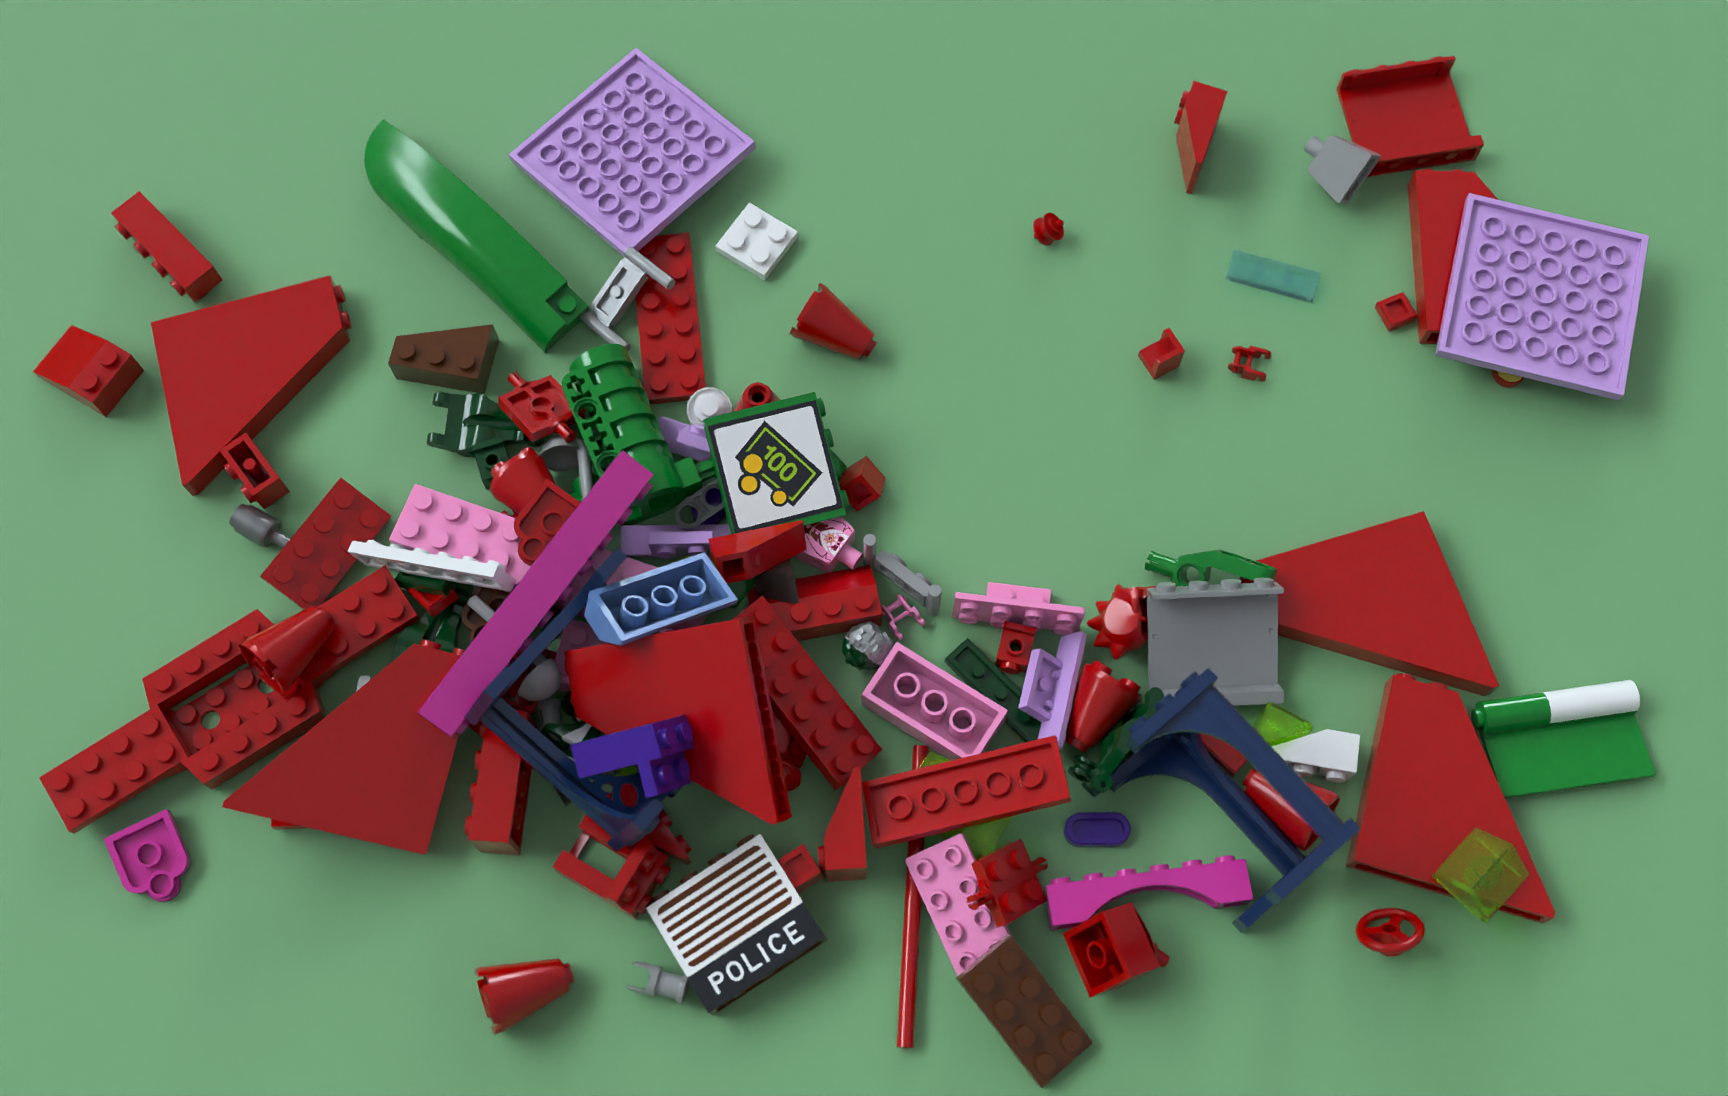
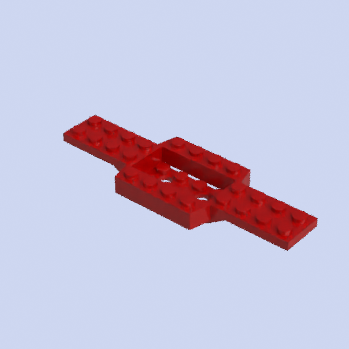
[39,565,420,834]

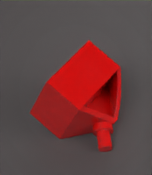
[1063,902,1170,998]

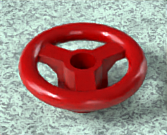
[1355,908,1425,957]

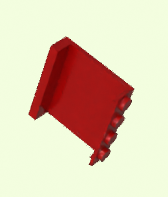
[1336,56,1484,177]

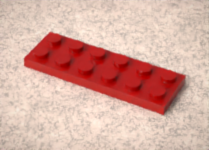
[636,232,706,405]
[731,595,882,790]
[862,735,1072,849]

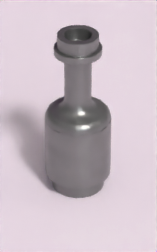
[229,504,291,548]

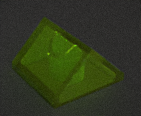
[1432,828,1529,924]

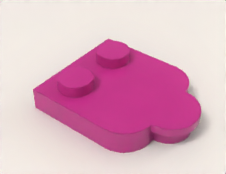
[104,809,191,902]

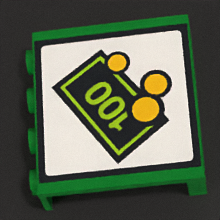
[702,392,849,534]

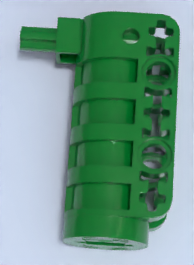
[562,344,716,526]

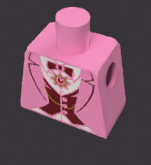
[792,516,863,573]

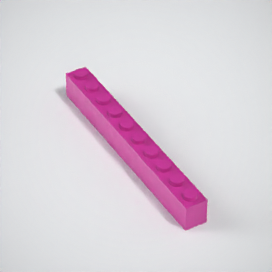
[417,450,654,737]

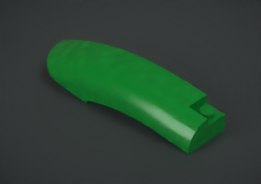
[364,119,589,353]

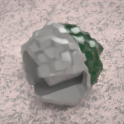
[842,621,893,670]

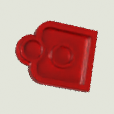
[514,478,581,566]

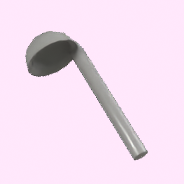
[540,436,593,500]
[467,595,562,701]

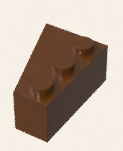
[388,324,499,394]

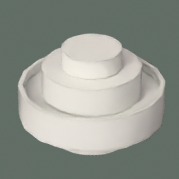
[687,387,732,425]

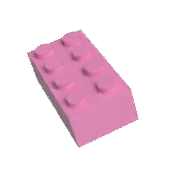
[861,642,1008,761]

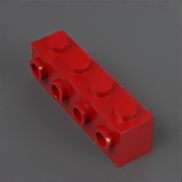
[111,191,223,303]

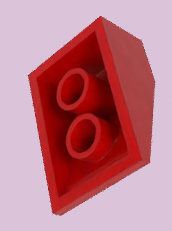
[1174,81,1228,194]
[33,325,144,417]
[818,767,867,882]

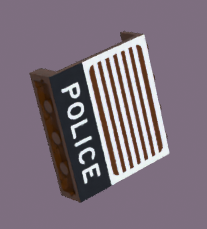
[646,834,828,1015]

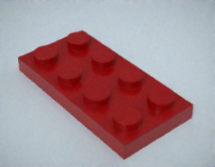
[259,477,391,610]

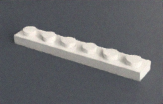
[347,540,516,592]

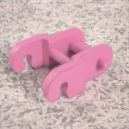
[881,594,926,641]

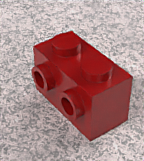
[219,433,290,509]

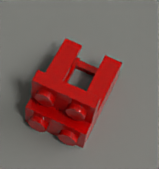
[552,814,671,920]

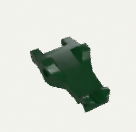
[427,392,545,457]
[387,587,469,666]
[1081,687,1164,797]

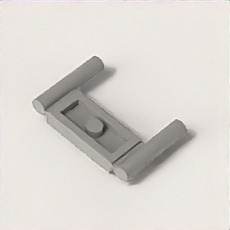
[580,247,675,351]
[863,534,942,616]

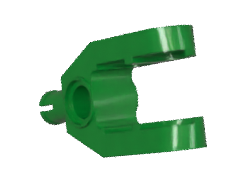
[1145,549,1278,587]

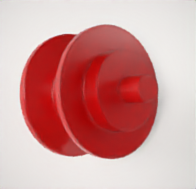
[1033,212,1064,246]

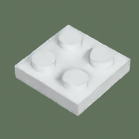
[715,202,798,281]

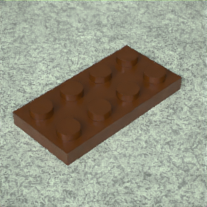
[956,934,1093,1088]

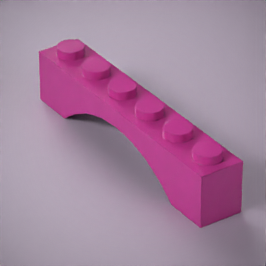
[1043,855,1253,931]

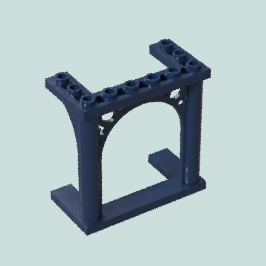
[464,548,768,852]
[1110,668,1361,933]

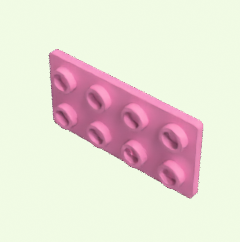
[952,582,1085,636]
[905,833,1011,976]

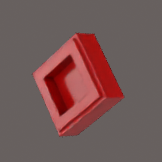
[1375,292,1418,332]

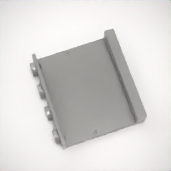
[1147,578,1284,706]

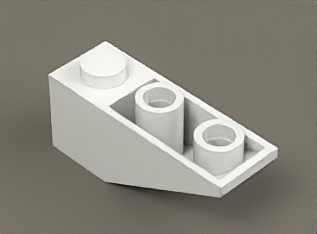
[1272,729,1360,783]

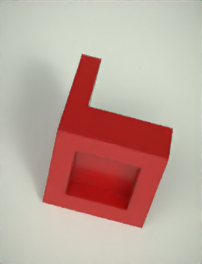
[1138,328,1185,379]
[839,456,885,511]
[777,844,824,894]

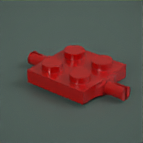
[498,372,585,443]
[967,838,1048,927]

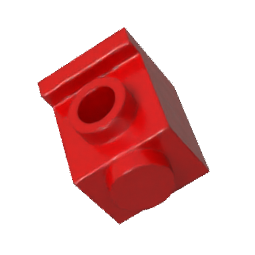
[995,621,1036,674]

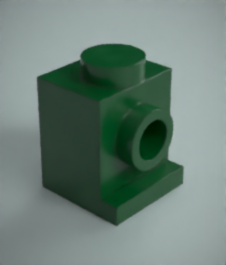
[472,436,510,490]

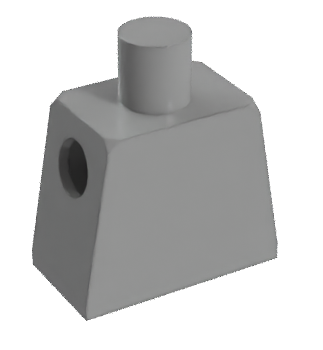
[1304,135,1381,203]

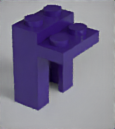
[571,714,694,798]

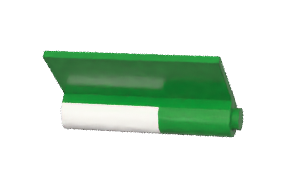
[1471,680,1656,799]

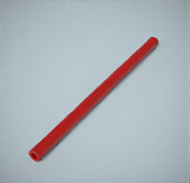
[897,745,929,1049]

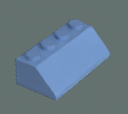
[584,552,738,645]

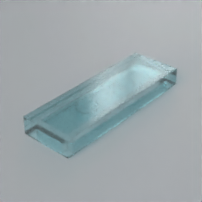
[1225,250,1321,303]

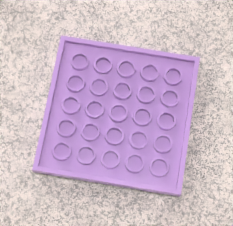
[508,48,756,257]
[1435,193,1649,401]

